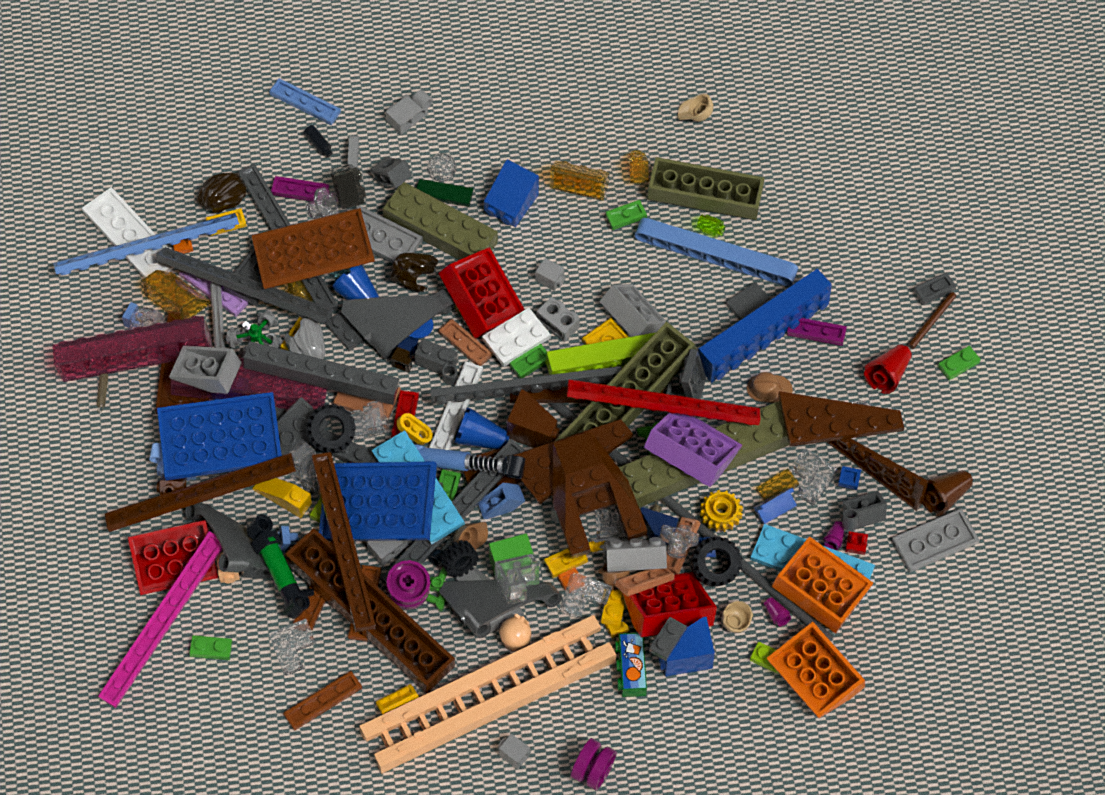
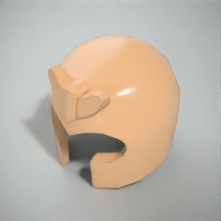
[499,614,531,651]

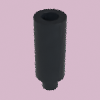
[304,125,333,157]

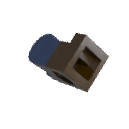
[391,336,418,373]

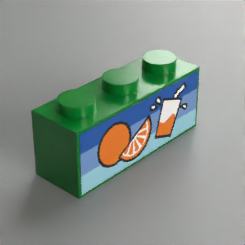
[615,633,647,697]

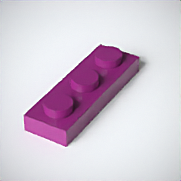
[271,176,330,204]
[787,318,847,346]

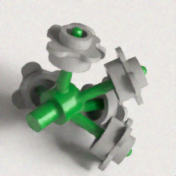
[226,310,282,361]

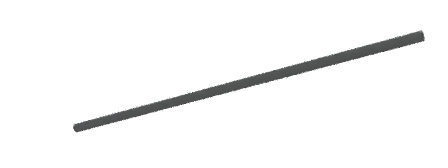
[548,403,833,640]

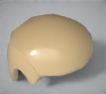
[722,601,753,633]

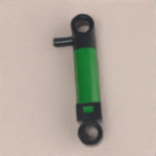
[246,514,314,619]

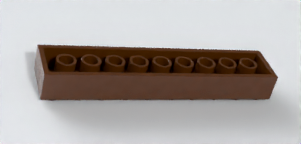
[285,528,455,694]

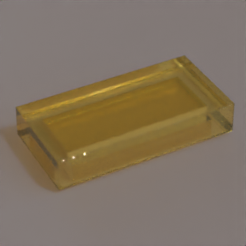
[756,468,799,501]

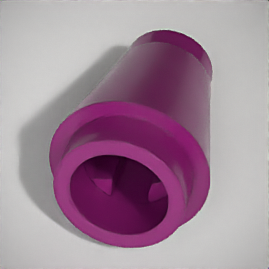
[823,521,844,550]
[764,597,791,627]

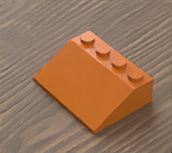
[772,536,873,634]
[767,621,865,718]

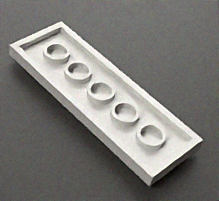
[82,187,174,285]

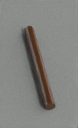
[908,292,956,349]

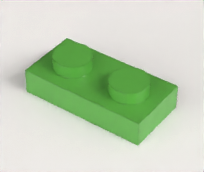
[605,200,647,230]
[510,344,547,379]
[938,345,981,381]
[439,469,461,502]
[189,635,233,660]

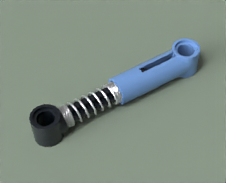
[414,444,526,479]

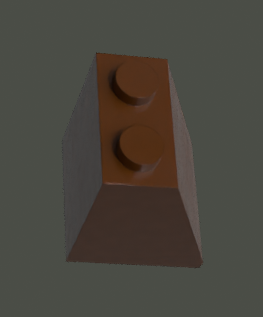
[507,389,560,448]

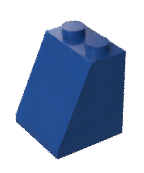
[484,159,539,228]
[659,617,715,676]

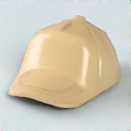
[678,94,713,122]

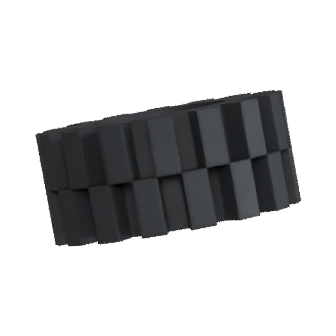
[440,540,479,578]

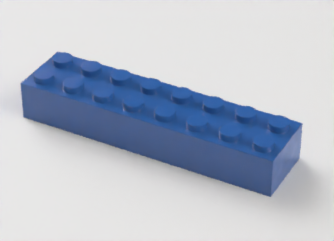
[698,269,832,383]

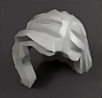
[284,318,325,359]

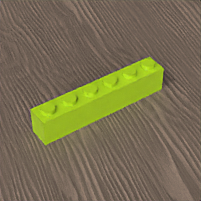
[545,332,656,375]

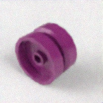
[386,560,430,610]
[570,738,617,791]

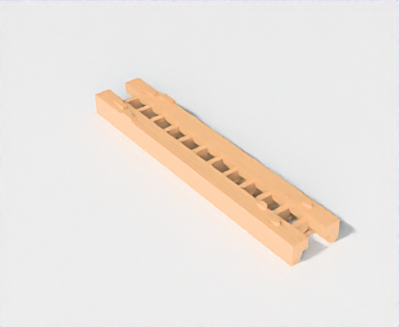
[360,615,616,774]

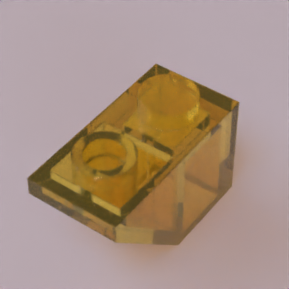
[627,150,649,183]

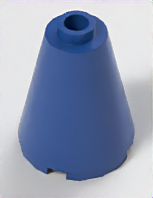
[333,265,379,300]
[454,407,510,449]

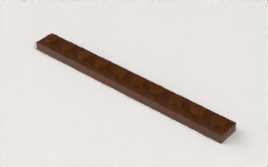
[311,452,376,632]
[105,453,296,532]

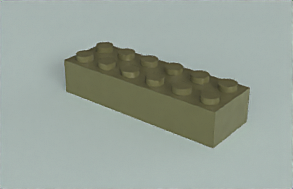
[648,157,765,220]
[383,182,498,260]

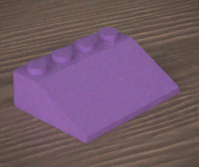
[644,413,742,487]

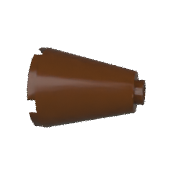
[922,470,973,516]

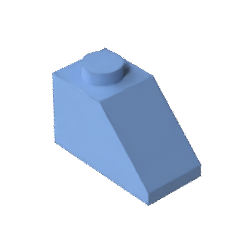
[478,482,525,519]

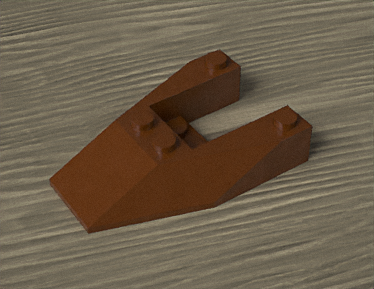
[553,431,647,559]

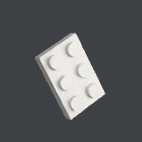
[482,308,551,367]

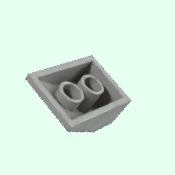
[169,346,242,394]

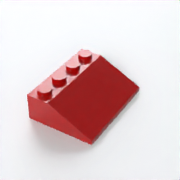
[438,247,525,339]
[128,519,218,595]
[622,572,717,637]

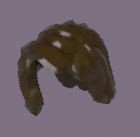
[196,172,247,213]
[390,253,438,292]

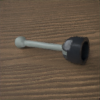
[428,530,456,567]

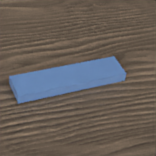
[269,78,341,125]

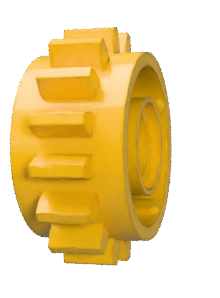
[700,490,743,532]

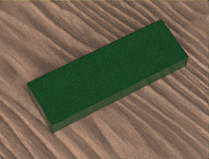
[417,179,474,207]

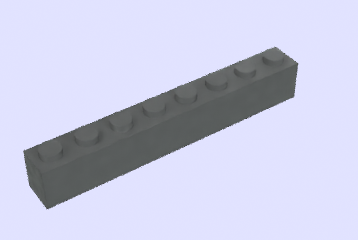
[244,341,399,405]

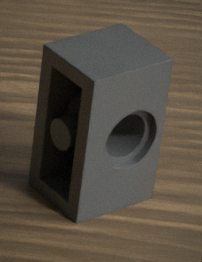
[370,157,412,188]

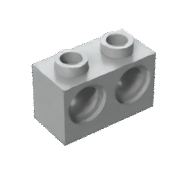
[536,296,580,342]

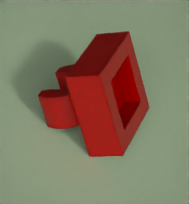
[845,531,868,555]

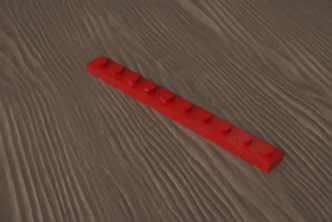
[567,379,761,425]

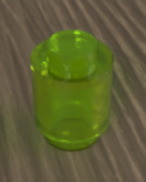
[696,214,726,238]

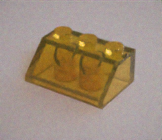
[550,161,610,201]
[142,270,211,324]

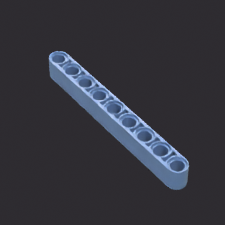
[634,218,798,286]

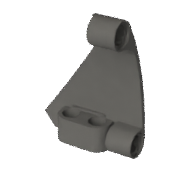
[185,503,286,579]

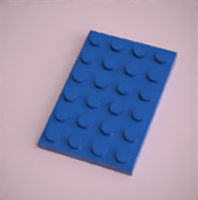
[157,392,282,481]
[319,461,437,541]

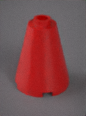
[864,344,912,394]

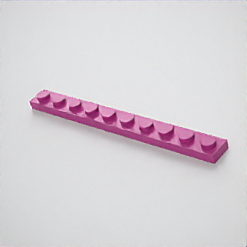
[98,531,222,708]

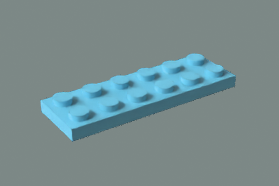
[372,430,465,545]
[750,524,875,601]

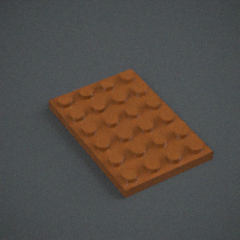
[251,208,375,289]

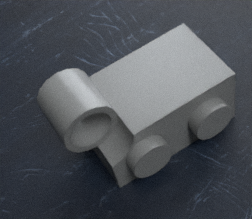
[386,90,433,135]
[367,540,413,567]

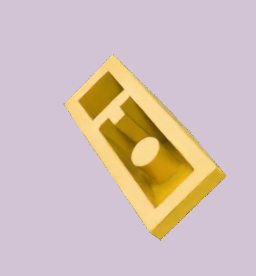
[253,478,312,518]

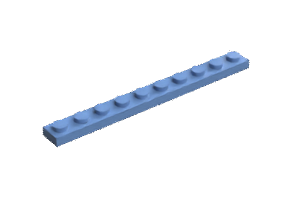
[53,213,239,275]

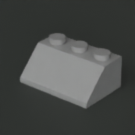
[600,284,666,337]
[604,537,667,572]

